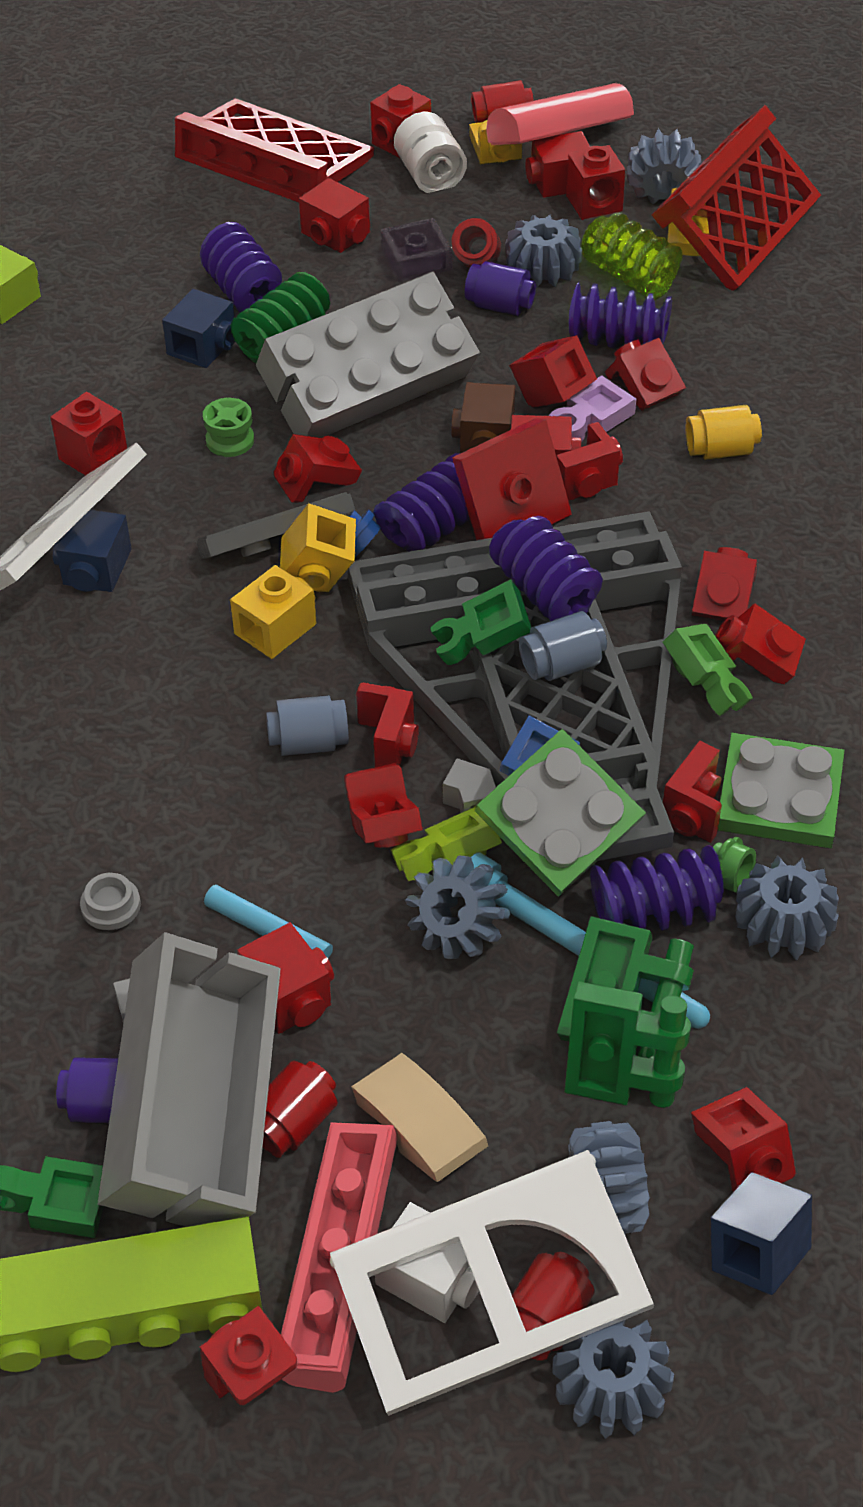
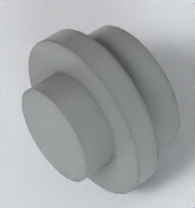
[80,873,141,930]

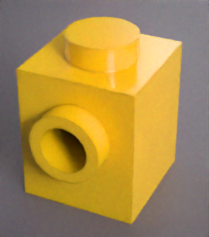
[280,503,356,592]
[230,565,316,659]

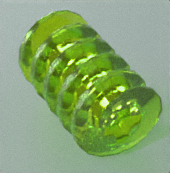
[581,212,682,300]

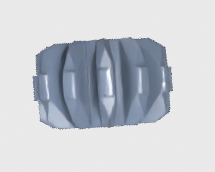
[627,128,702,204]
[505,214,582,288]
[405,855,511,959]
[735,855,839,960]
[568,1121,650,1237]
[552,1320,674,1439]

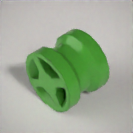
[203,398,254,457]

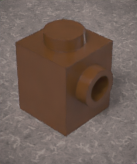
[451,382,515,454]

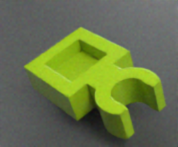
[391,806,502,881]

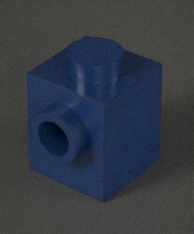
[162,289,235,368]
[53,510,132,592]
[711,1172,812,1295]

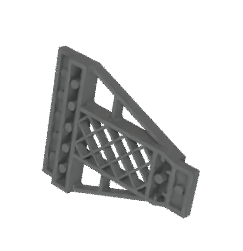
[347,511,682,861]

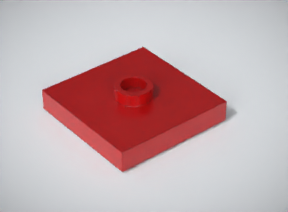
[452,418,572,540]

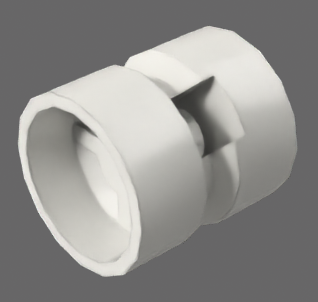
[394,112,467,193]

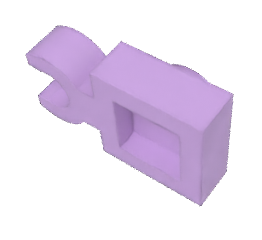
[549,376,636,442]

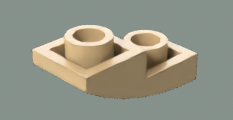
[351,1053,488,1182]

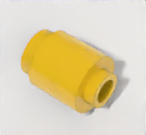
[685,405,762,460]

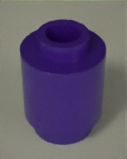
[465,261,536,316]
[56,1057,118,1123]

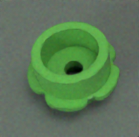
[713,837,756,893]

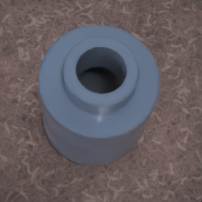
[519,611,607,681]
[266,695,349,756]

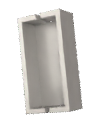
[256,272,480,438]
[98,932,281,1227]

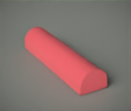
[486,83,634,145]
[281,1122,398,1393]

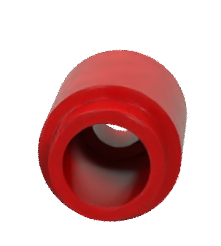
[471,80,534,123]
[452,218,501,268]
[262,1061,338,1158]
[512,1252,595,1361]

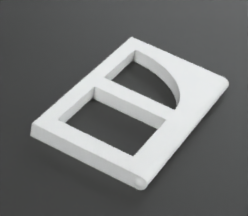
[0,443,147,591]
[330,1150,654,1416]

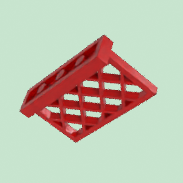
[175,98,374,202]
[651,105,821,291]

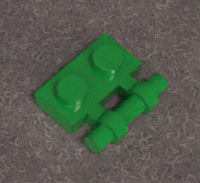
[557,916,694,1058]
[564,982,691,1108]

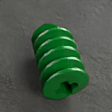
[231,272,331,363]

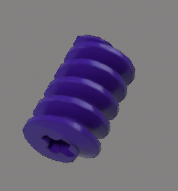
[200,222,282,313]
[568,282,672,349]
[373,453,469,552]
[489,516,603,621]
[590,845,724,931]

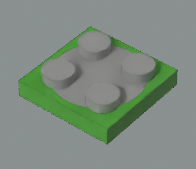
[475,729,646,897]
[718,733,844,848]

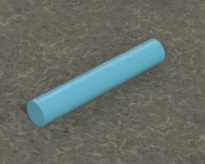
[204,885,333,958]

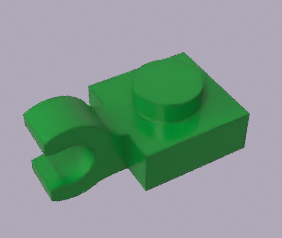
[0,1156,104,1238]

